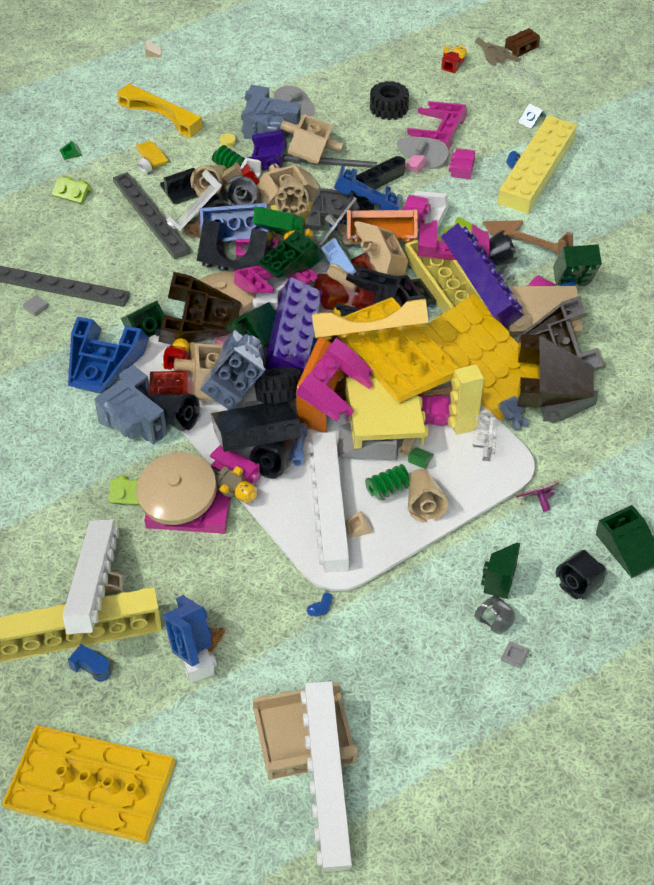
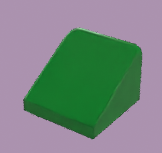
[60,141,82,160]
[408,447,434,469]

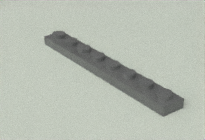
[113,172,189,259]
[0,266,130,307]

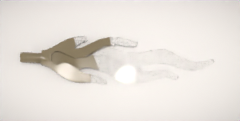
[475,38,556,97]

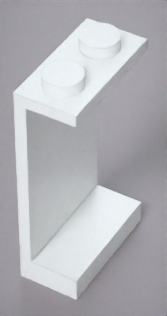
[165,169,222,230]

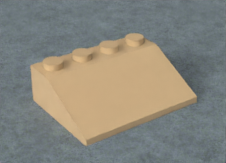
[506,286,582,338]

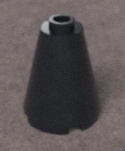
[488,230,517,266]
[148,393,200,431]
[249,438,297,479]

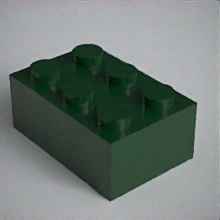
[553,244,602,286]

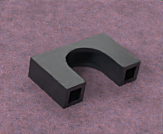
[196,220,274,271]

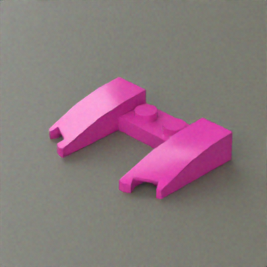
[407,101,467,149]
[417,220,489,260]
[234,265,318,293]
[296,338,373,421]
[144,490,231,534]

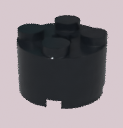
[224,175,261,206]
[556,550,606,600]

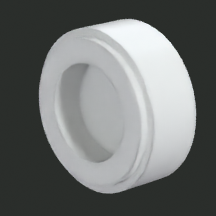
[136,158,152,174]

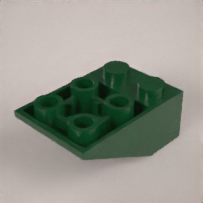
[257,230,324,278]
[225,302,276,347]
[596,505,654,579]

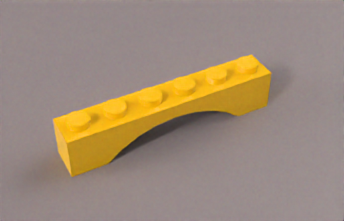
[117,83,203,138]
[312,299,429,340]

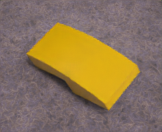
[136,141,168,169]

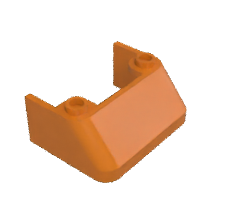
[347,210,418,242]
[296,338,349,433]

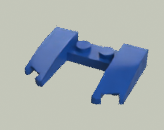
[333,165,401,210]

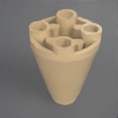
[275,177,309,215]

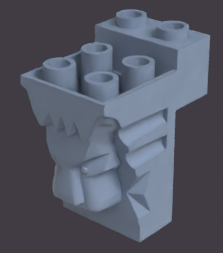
[241,85,301,139]
[200,330,265,410]
[94,365,167,445]

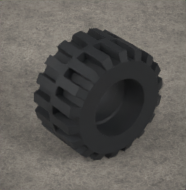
[370,81,409,120]
[254,367,301,404]

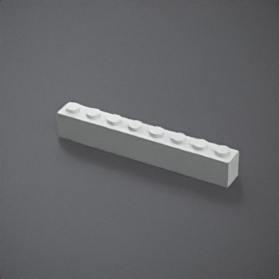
[308,432,349,573]
[63,519,119,634]
[300,681,352,873]

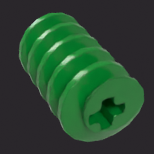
[211,145,245,169]
[365,464,409,500]

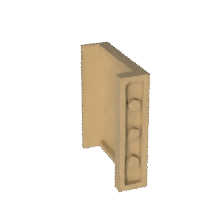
[253,683,357,780]

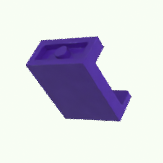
[247,130,287,170]

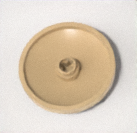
[199,272,256,316]
[136,452,217,525]

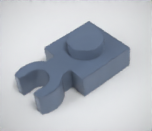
[498,396,528,431]

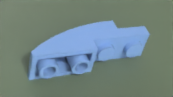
[321,237,356,275]

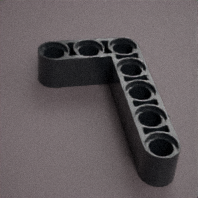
[351,156,406,211]

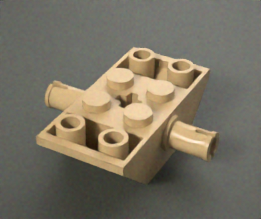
[280,114,343,164]
[256,163,320,206]
[354,221,408,276]
[174,342,223,402]

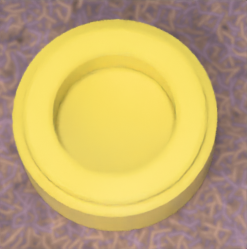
[220,133,236,147]

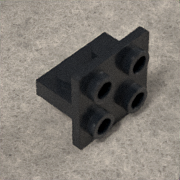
[160,167,198,204]

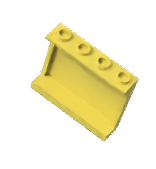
[345,376,428,449]

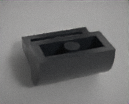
[396,275,437,307]

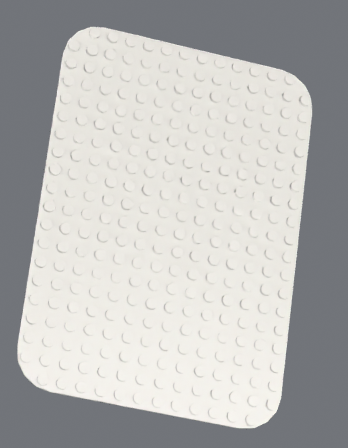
[133,262,535,591]

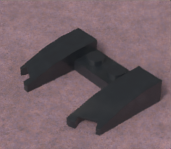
[336,266,401,317]

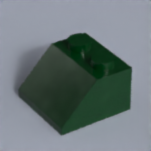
[120,301,164,337]
[481,542,521,599]

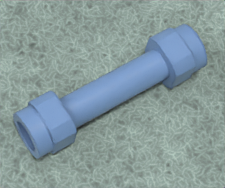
[291,423,308,466]

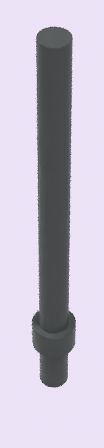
[283,154,377,168]

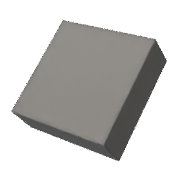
[23,295,48,316]
[501,641,529,669]

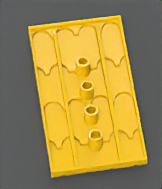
[422,294,538,421]
[337,297,459,403]
[1,725,176,844]

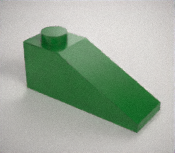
[253,206,304,236]

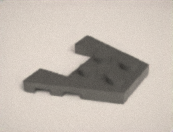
[304,188,360,231]

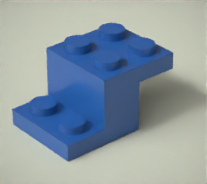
[163,595,212,667]

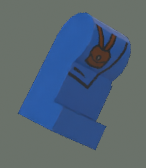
[68,644,111,682]

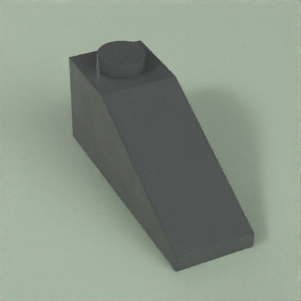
[540,391,598,423]

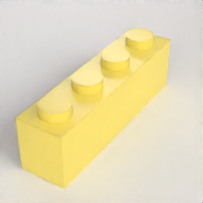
[448,364,484,435]

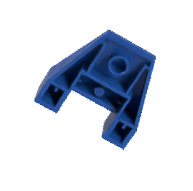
[68,316,149,393]

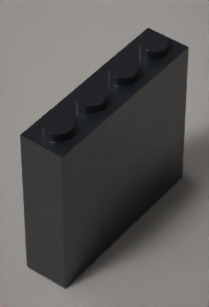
[211,402,301,452]

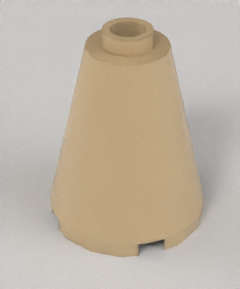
[190,165,227,196]
[408,469,448,522]

